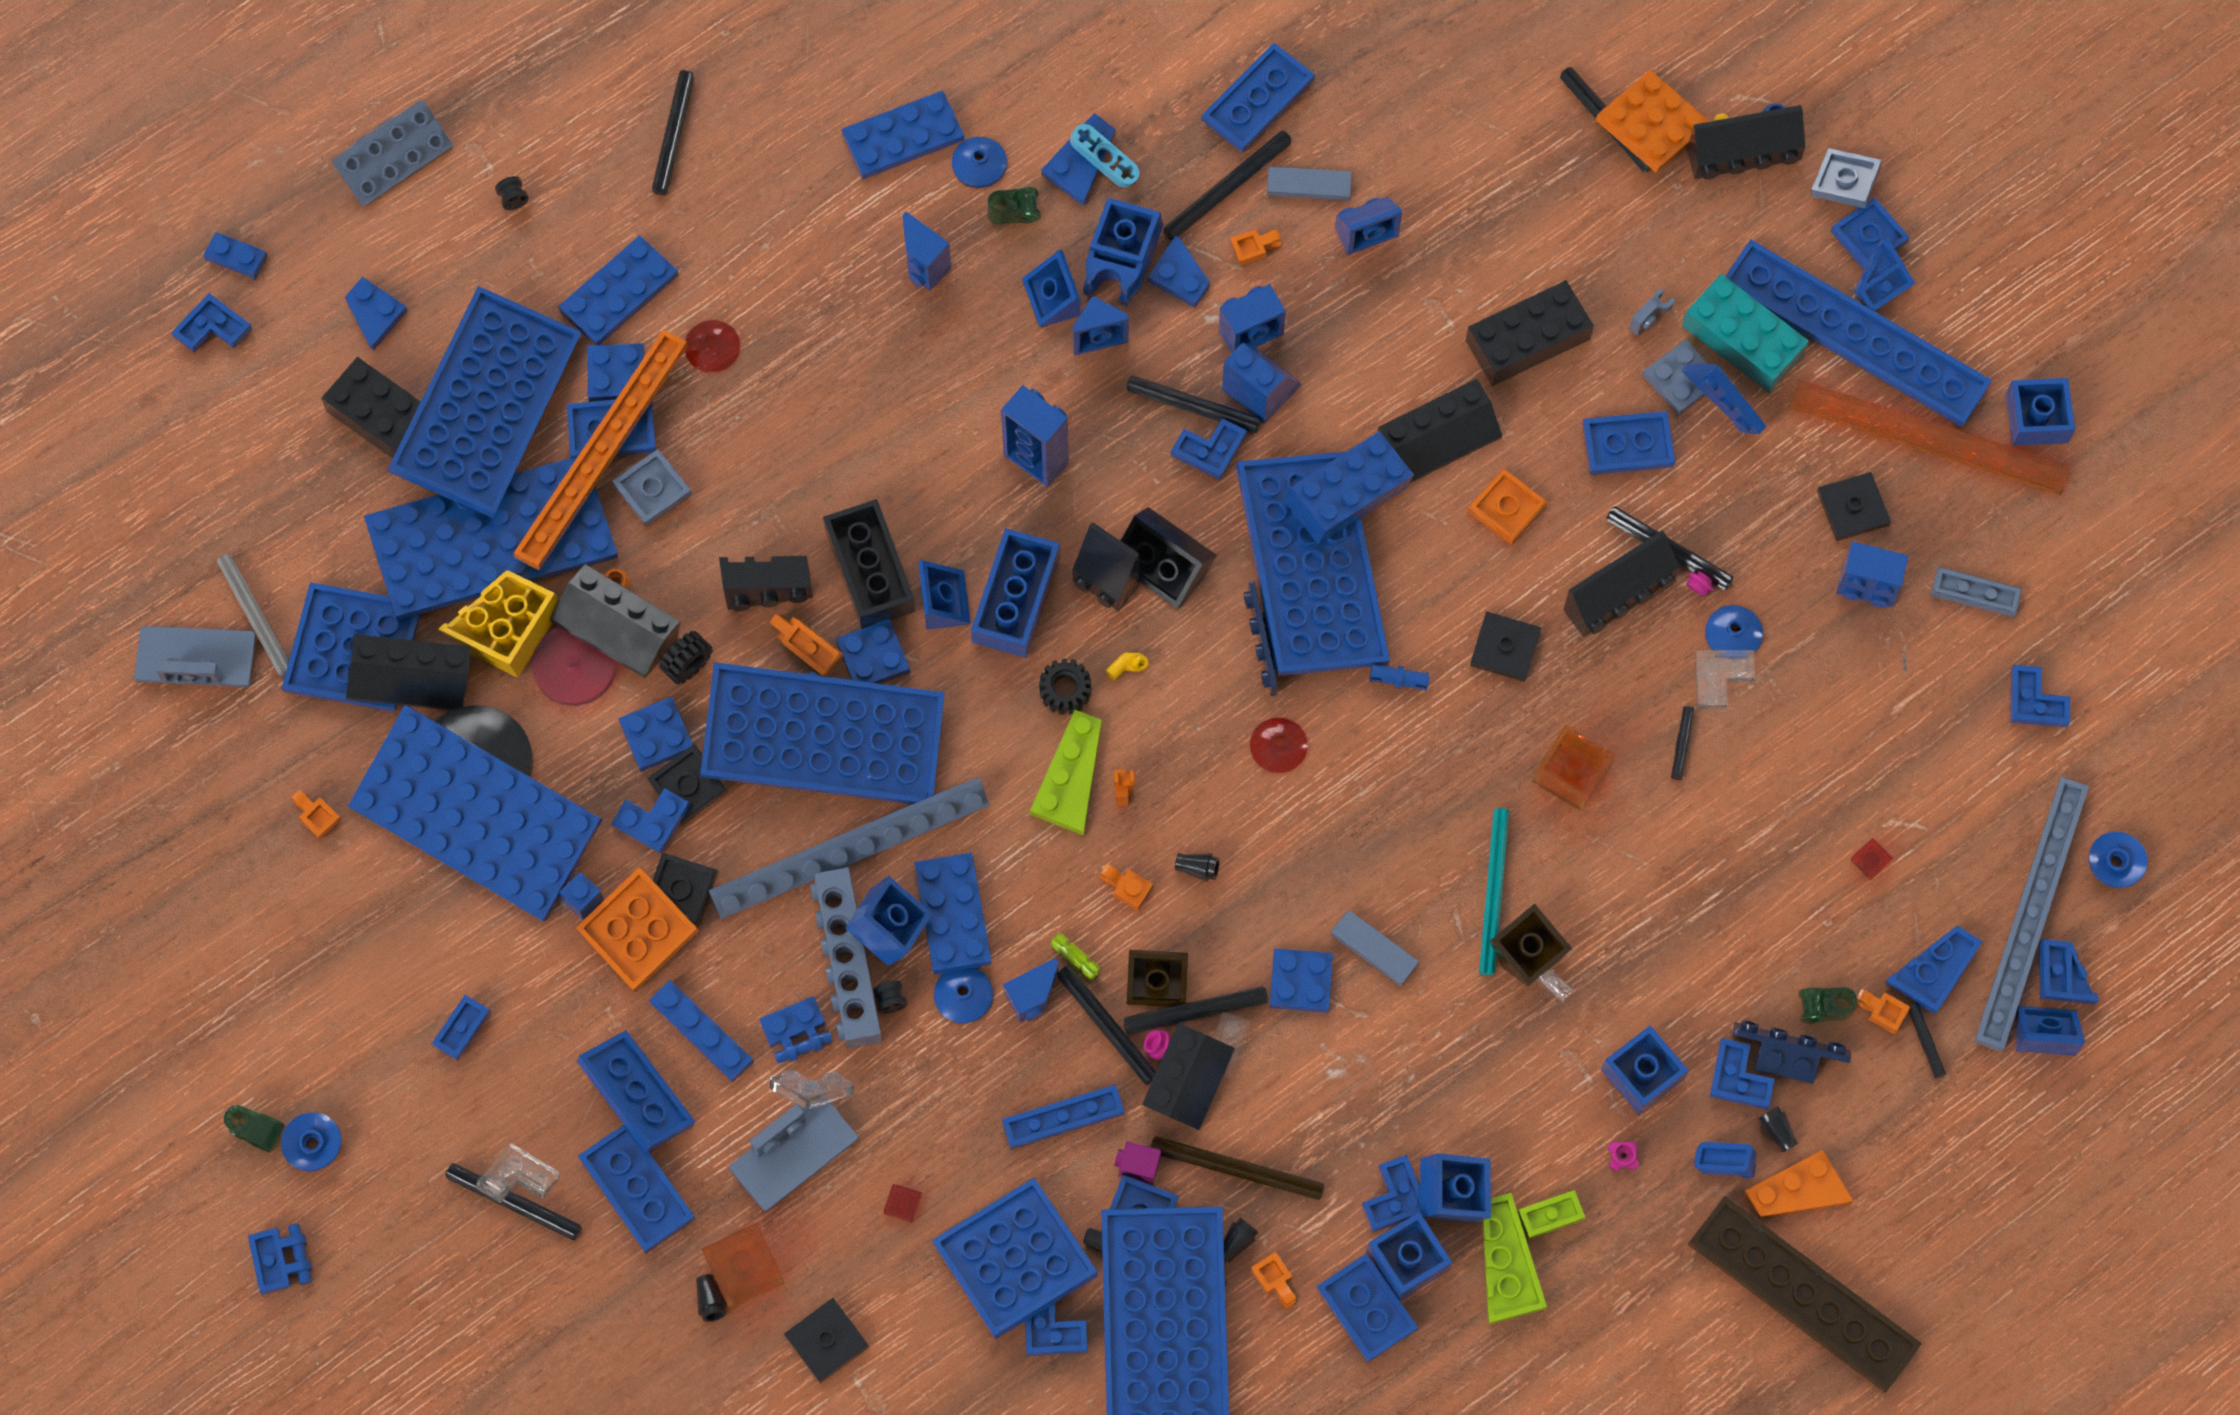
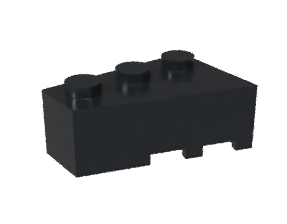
[719,556,813,611]

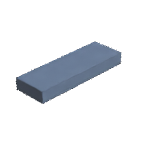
[1267,166,1351,201]
[1930,567,2022,618]
[1330,910,1419,986]

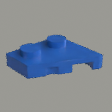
[1148,236,1210,308]
[1853,238,1916,311]
[345,276,407,350]
[2039,939,2099,1005]

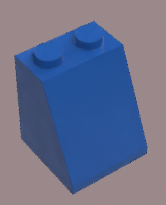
[1222,343,1301,424]

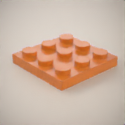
[1595,70,1710,173]
[576,867,700,992]

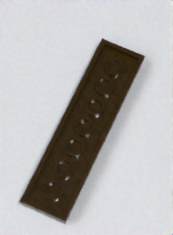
[1688,1196,1922,1393]

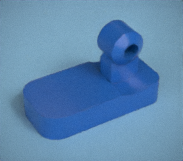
[1694,1142,1757,1179]

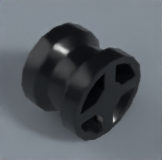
[495,176,529,210]
[873,981,908,1014]

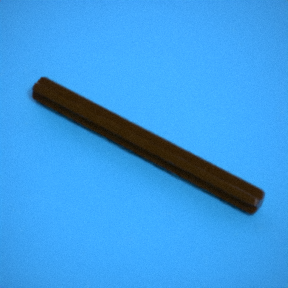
[1150,1136,1324,1200]

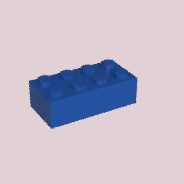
[1001,385,1069,487]
[1285,431,1414,545]
[971,528,1060,658]

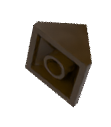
[1490,903,1572,987]
[1126,950,1188,1007]

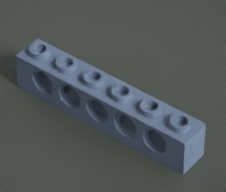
[810,867,882,1049]

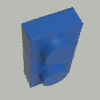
[203,232,267,279]
[432,995,491,1061]

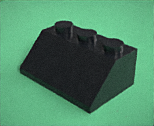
[1120,507,1217,609]
[1142,1022,1235,1130]

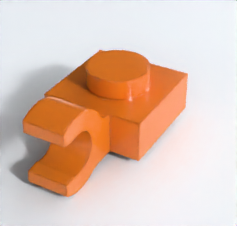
[1230,229,1282,266]
[1113,769,1136,807]
[291,789,341,839]
[1100,864,1153,911]
[1853,989,1910,1034]
[1250,1252,1297,1310]

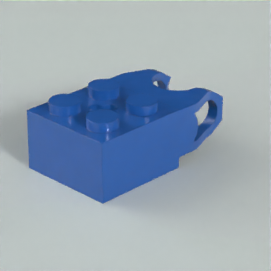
[1083,198,1163,307]

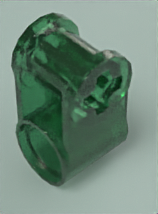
[987,187,1041,225]
[1798,987,1857,1023]
[224,1105,285,1153]

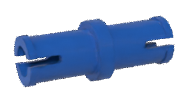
[1369,663,1429,691]

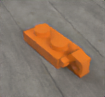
[769,613,844,677]

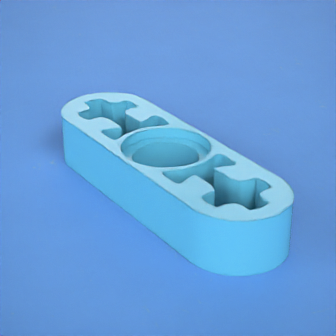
[1070,124,1139,188]

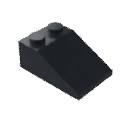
[1072,522,1139,611]

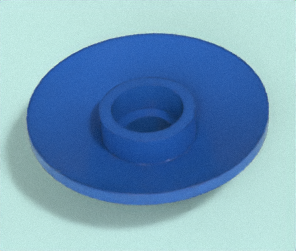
[952,137,1007,188]
[1705,605,1763,660]
[2088,832,2148,888]
[934,968,993,1023]
[281,1112,341,1172]

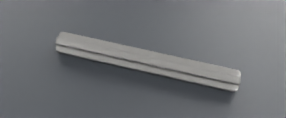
[217,554,289,676]

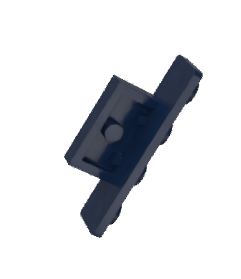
[1243,581,1277,696]
[1733,1020,1851,1084]

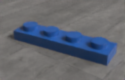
[649,980,754,1083]
[1002,1084,1125,1150]

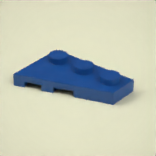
[1041,113,1115,206]
[1682,363,1767,434]
[1885,926,1983,1015]

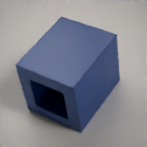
[559,872,604,921]

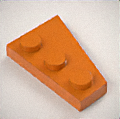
[1744,1150,1854,1219]

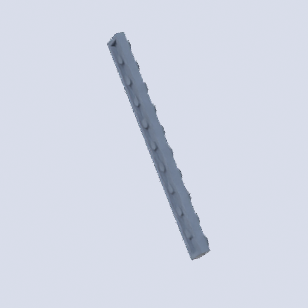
[709,777,990,919]
[1974,777,2089,1052]

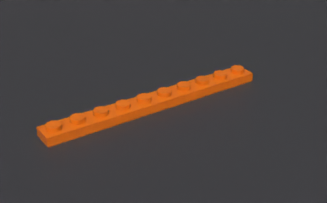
[514,329,688,570]

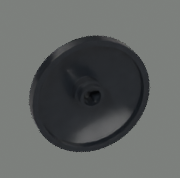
[435,705,533,777]

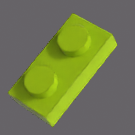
[1518,1190,1586,1240]

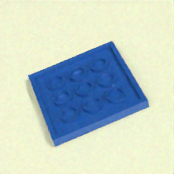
[282,582,421,712]
[932,1178,1098,1340]

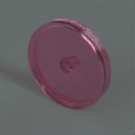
[532,627,616,706]

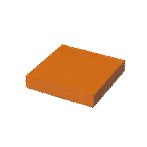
[1467,468,1548,546]

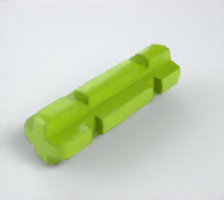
[1051,933,1101,981]

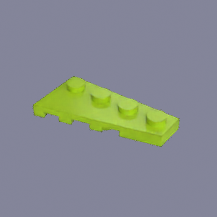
[1030,710,1102,836]
[1483,1193,1547,1325]

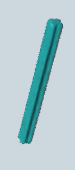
[1479,808,1509,976]

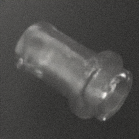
[1537,967,1574,1003]

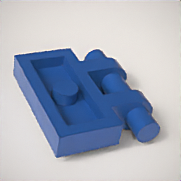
[759,996,833,1064]
[248,1224,312,1295]

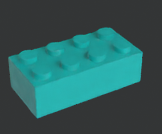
[1682,274,1809,393]

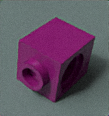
[1114,1141,1161,1186]

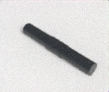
[1671,706,1694,780]
[1908,1003,1946,1079]

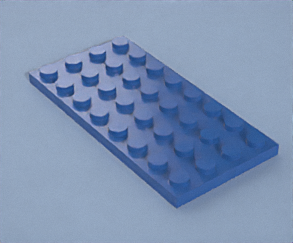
[388,286,581,518]
[1236,452,1390,676]
[364,457,618,621]
[700,662,945,804]
[348,705,603,921]
[1101,1206,1229,1415]

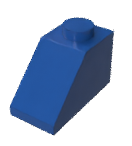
[1003,958,1059,1022]

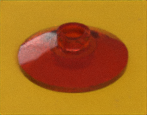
[685,320,740,373]
[1250,718,1308,773]

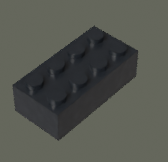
[1465,280,1594,386]
[321,357,421,459]
[823,499,916,629]

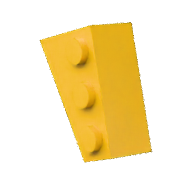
[438,570,559,678]

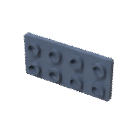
[332,100,453,206]
[134,626,256,687]
[729,1094,858,1212]

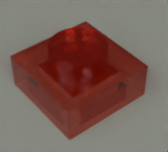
[1850,838,1894,880]
[883,1183,922,1223]

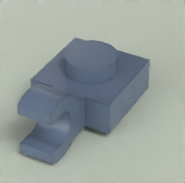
[1629,289,1675,336]

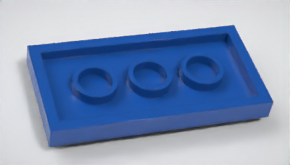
[1201,42,1315,153]
[841,90,964,179]
[558,235,679,346]
[914,852,992,975]
[576,1030,695,1153]
[578,1124,696,1254]

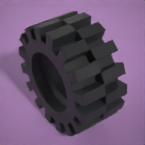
[659,631,713,685]
[1039,658,1091,715]

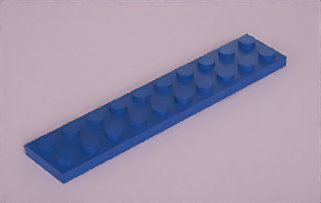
[1725,239,1992,427]

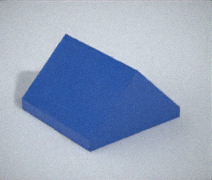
[1022,250,1080,327]
[1073,296,1129,356]
[918,560,970,630]
[2016,1006,2085,1056]

